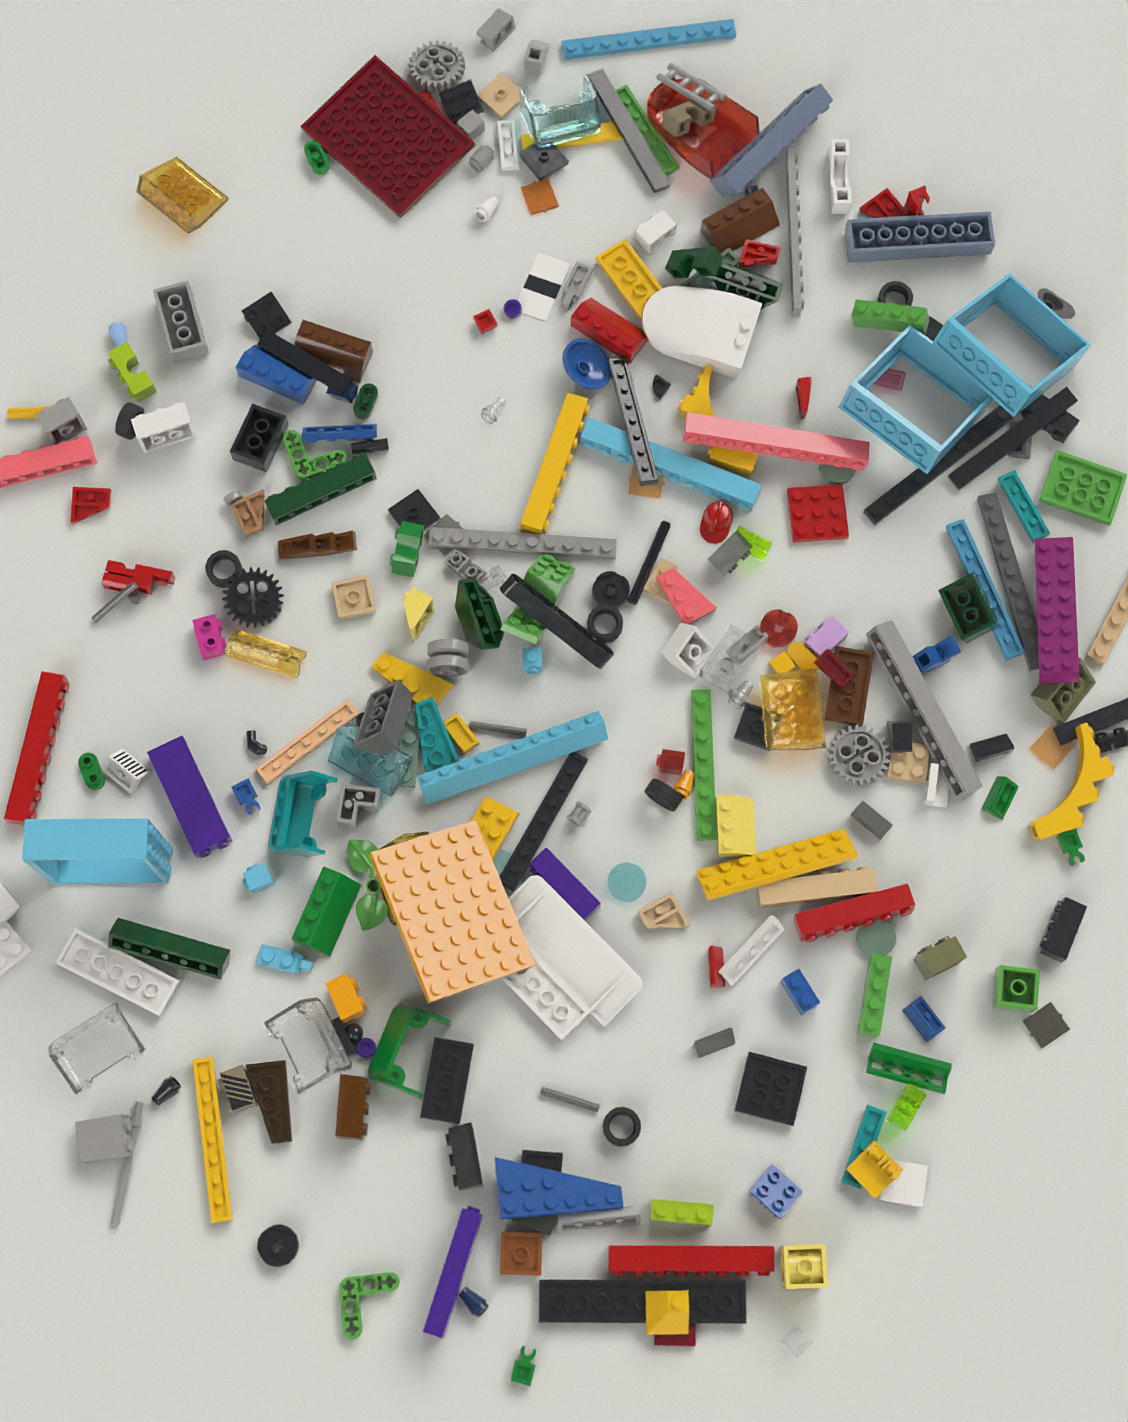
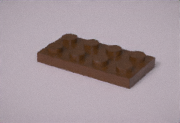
[824,646,874,727]

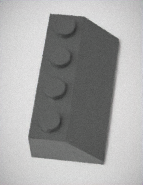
[353,680,413,755]

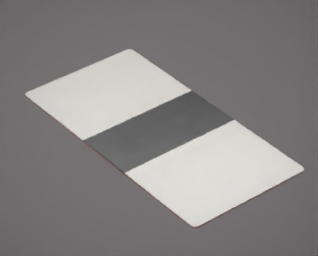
[518,252,570,321]

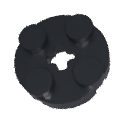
[592,571,630,608]
[257,1224,299,1267]

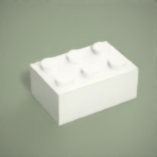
[131,402,197,453]

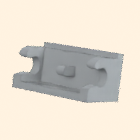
[476,8,516,52]
[725,625,769,666]

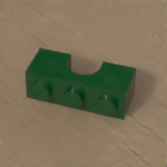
[665,246,723,279]

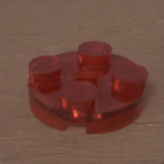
[759,609,798,648]

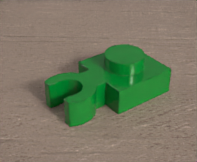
[1056,829,1085,866]
[510,1346,536,1386]

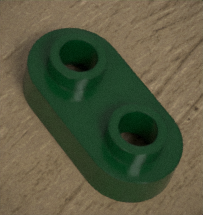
[353,383,378,419]

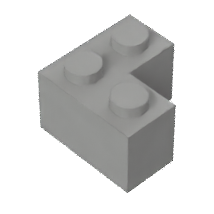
[336,784,382,829]

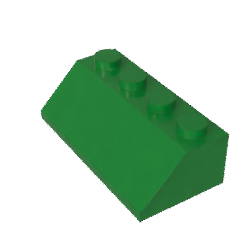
[291,866,361,957]

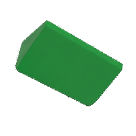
[981,776,1019,820]

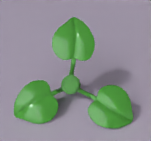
[347,839,388,931]

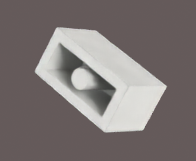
[635,210,677,254]

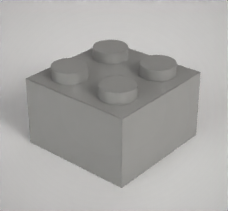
[36,397,87,445]

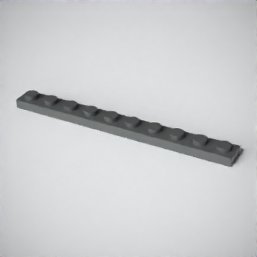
[977,492,1039,672]

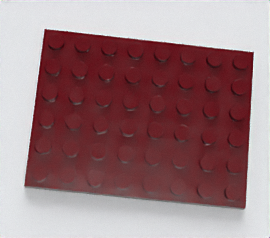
[300,55,475,218]

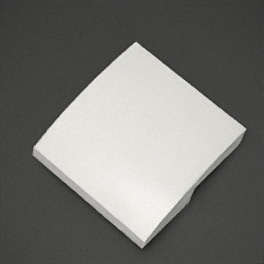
[880,1160,928,1207]

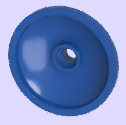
[562,339,611,390]

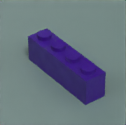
[529,847,601,921]

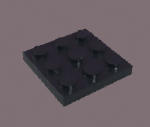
[734,1052,807,1127]

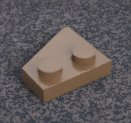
[230,489,265,538]

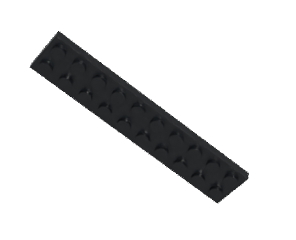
[539,1279,747,1324]

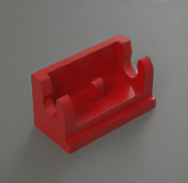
[904,185,930,216]

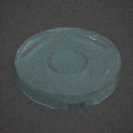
[607,862,646,902]

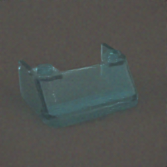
[520,73,601,147]

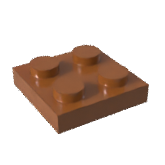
[500,1232,543,1276]

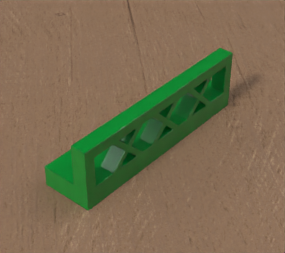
[866,1042,952,1094]

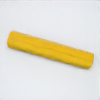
[7,406,51,419]

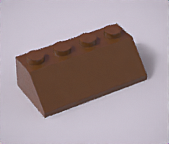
[700,187,780,254]
[294,320,373,383]

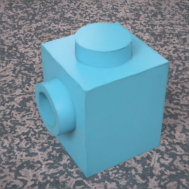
[522,647,542,674]
[242,863,275,894]

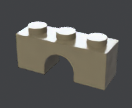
[661,95,717,137]

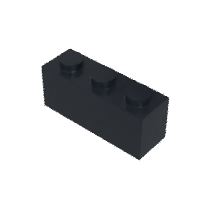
[1039,897,1087,963]

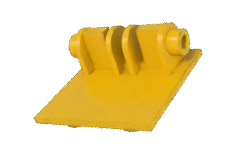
[846,1140,903,1199]

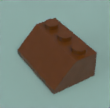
[335,1074,371,1141]

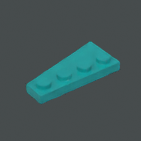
[415,697,459,773]

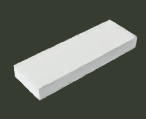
[497,120,519,171]

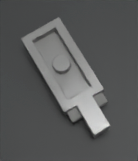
[561,261,593,311]

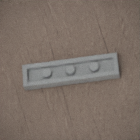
[558,1206,640,1232]

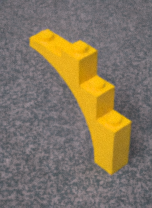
[678,365,758,478]
[1029,723,1114,841]

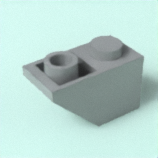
[524,40,549,75]

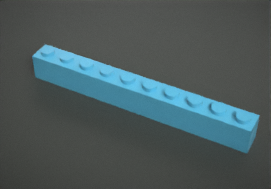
[580,417,761,511]
[417,711,609,805]

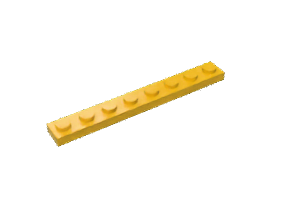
[192,1057,233,1223]

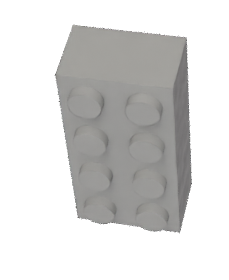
[153,281,209,363]

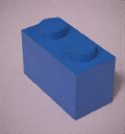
[780,969,820,1016]

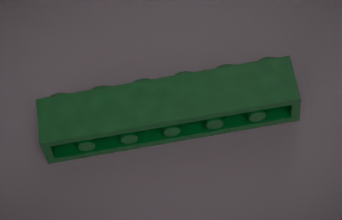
[264,453,377,526]
[108,918,231,980]

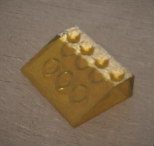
[136,157,229,234]
[760,668,827,750]

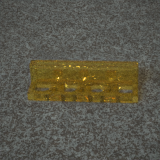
[225,629,307,678]

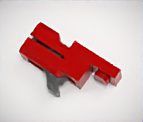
[102,560,175,605]

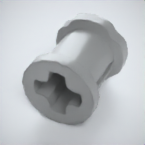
[566,801,591,827]

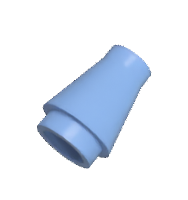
[108,322,128,346]

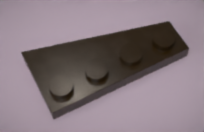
[245,1060,293,1144]

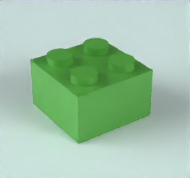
[992,965,1040,1013]

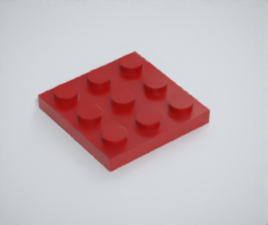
[787,484,849,543]

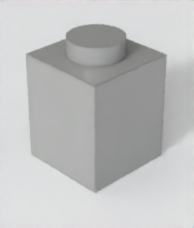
[457,110,485,140]

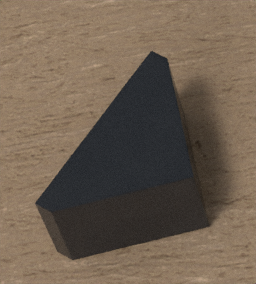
[887,720,912,753]

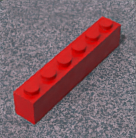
[794,883,916,942]

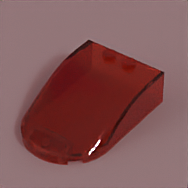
[647,77,760,180]

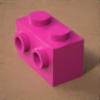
[192,614,228,660]

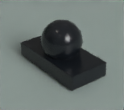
[332,1017,364,1058]

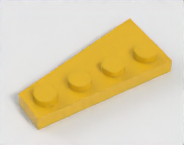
[371,652,454,706]

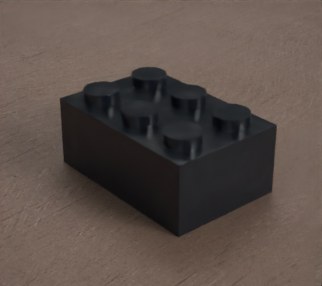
[230,403,289,473]

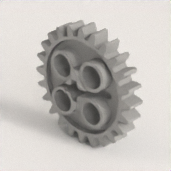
[408,40,465,92]
[827,724,891,787]

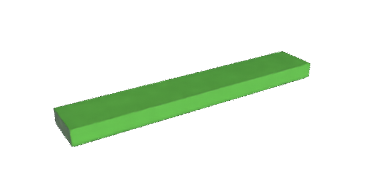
[616,84,679,176]

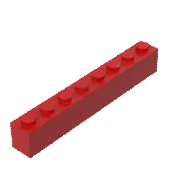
[4,671,69,826]
[609,1245,775,1276]

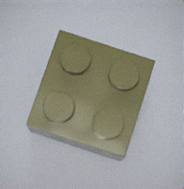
[914,936,967,981]

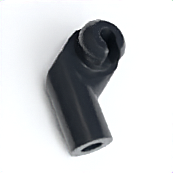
[246,730,267,755]

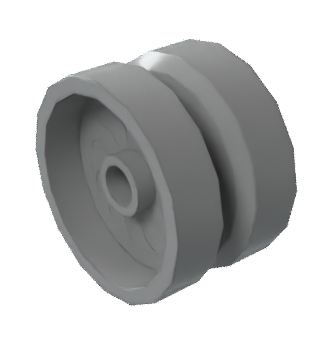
[427,639,469,677]

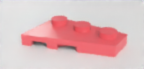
[656,568,717,624]

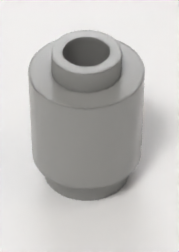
[468,145,494,172]

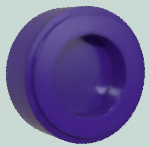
[504,299,522,319]
[356,1038,376,1059]

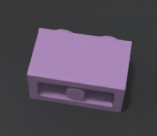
[805,617,849,657]

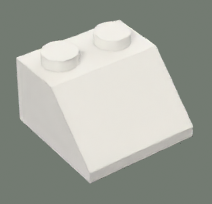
[660,623,716,679]

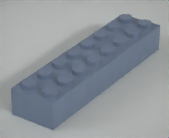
[710,83,833,197]
[845,212,995,262]

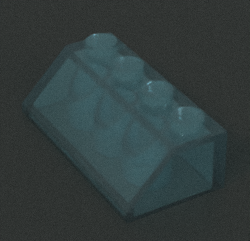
[328,722,412,797]

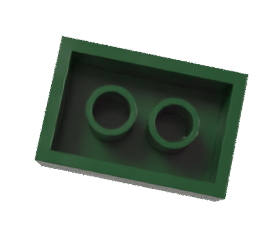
[938,573,1001,643]

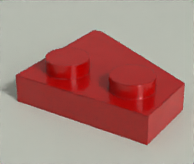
[859,188,909,218]
[738,239,781,267]
[70,487,112,524]

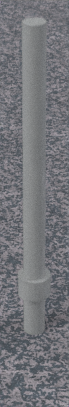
[111,1101,144,1226]

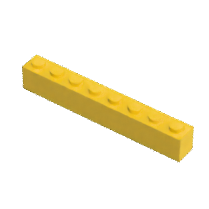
[520,392,591,534]

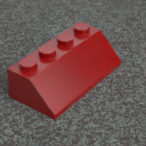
[571,298,649,364]

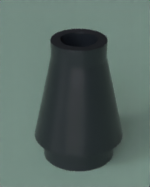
[151,1076,182,1106]

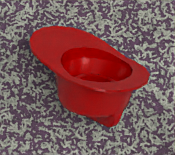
[700,501,733,544]

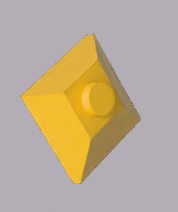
[645,1291,689,1335]

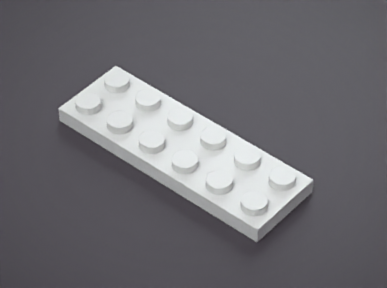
[55,928,180,1017]

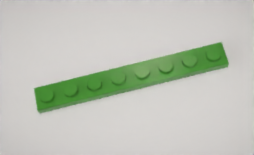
[691,689,717,841]

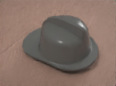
[1037,288,1075,319]

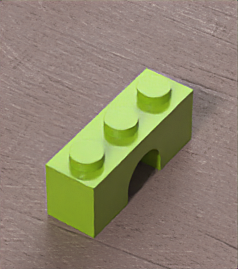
[108,342,157,402]
[650,1199,714,1226]

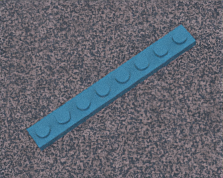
[945,519,1025,661]

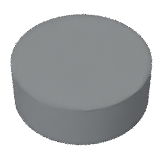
[223,490,243,506]

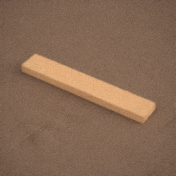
[255,700,359,785]

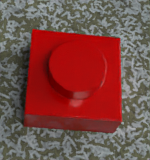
[473,309,498,334]

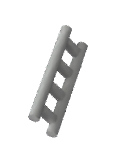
[656,63,727,112]

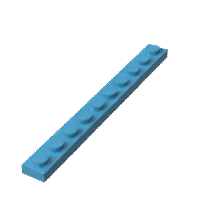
[562,19,736,60]

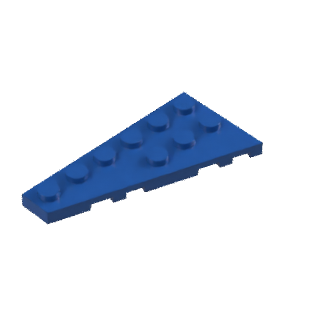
[494,1157,624,1220]

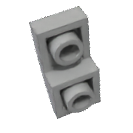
[444,549,487,584]

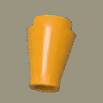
[673,770,695,800]

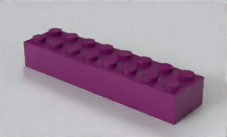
[1034,537,1079,684]

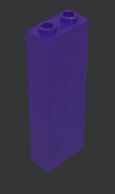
[147,735,233,858]
[423,1206,483,1338]

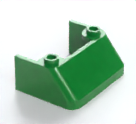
[368,1005,451,1099]

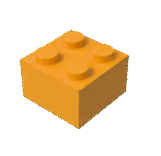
[325,973,368,1025]

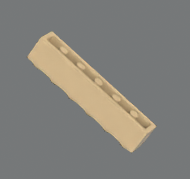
[756,866,878,908]

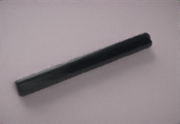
[628,521,671,605]

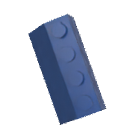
[236,345,317,405]

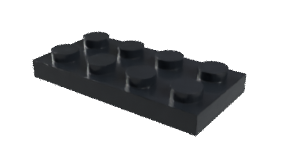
[420,1037,474,1125]

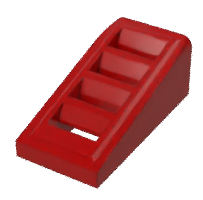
[795,377,812,419]

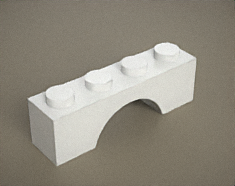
[828,139,852,214]

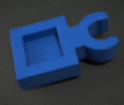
[231,778,261,815]

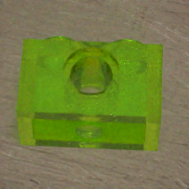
[886,1083,927,1131]

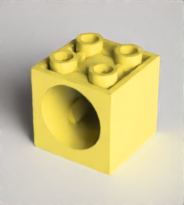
[779,1244,828,1289]

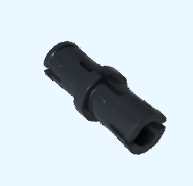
[351,438,389,455]

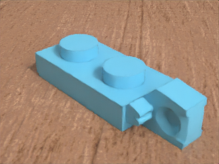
[256,944,313,974]

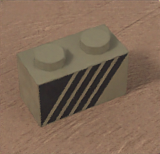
[218,1065,258,1113]

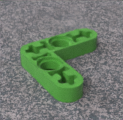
[283,430,348,481]
[339,1272,400,1339]

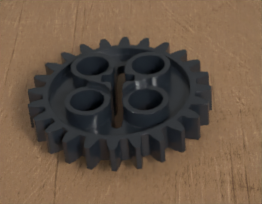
[222,567,284,629]

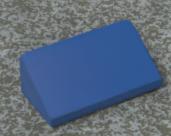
[902,996,946,1042]

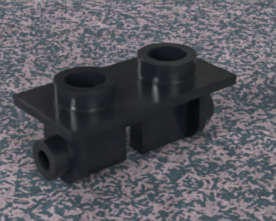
[1093,727,1128,753]

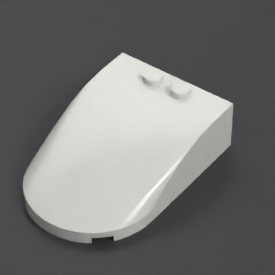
[642,286,762,379]

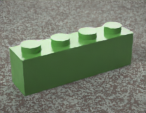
[851,299,930,335]
[857,953,892,1038]

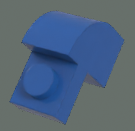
[913,636,961,673]

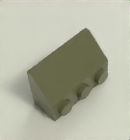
[1030,657,1096,724]

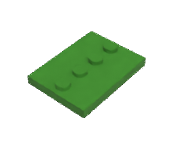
[1039,450,1128,526]

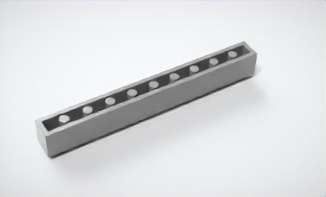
[866,620,983,801]

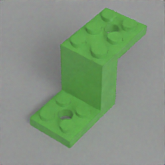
[501,554,576,644]

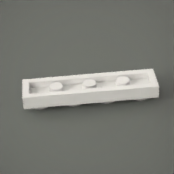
[718,915,785,986]

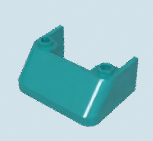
[268,770,338,857]

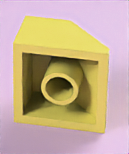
[402,587,434,641]

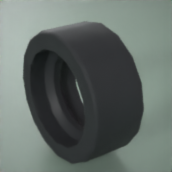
[877,281,913,306]
[115,402,144,440]
[205,550,242,588]
[587,605,623,643]
[644,778,683,812]
[603,1107,641,1147]

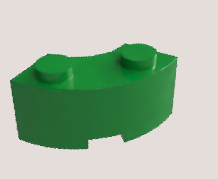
[389,521,424,578]

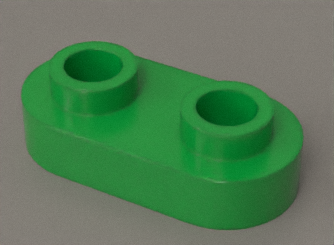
[304,141,329,175]
[78,753,105,790]

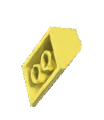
[715,795,756,858]

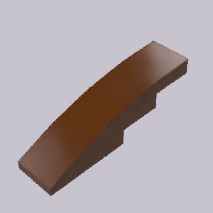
[278,530,357,559]

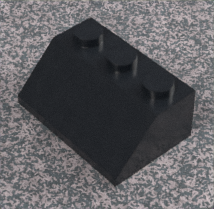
[445,1122,484,1191]

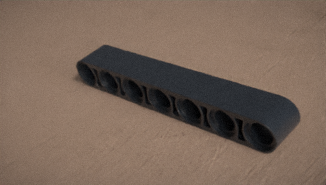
[500,573,614,669]

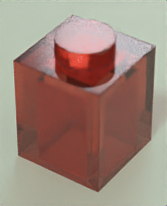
[656,749,685,776]

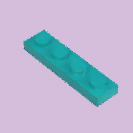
[997,470,1050,543]
[841,1104,887,1189]

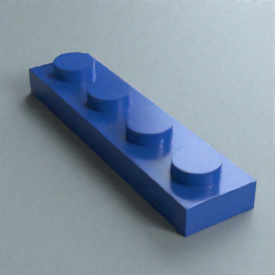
[302,424,377,443]

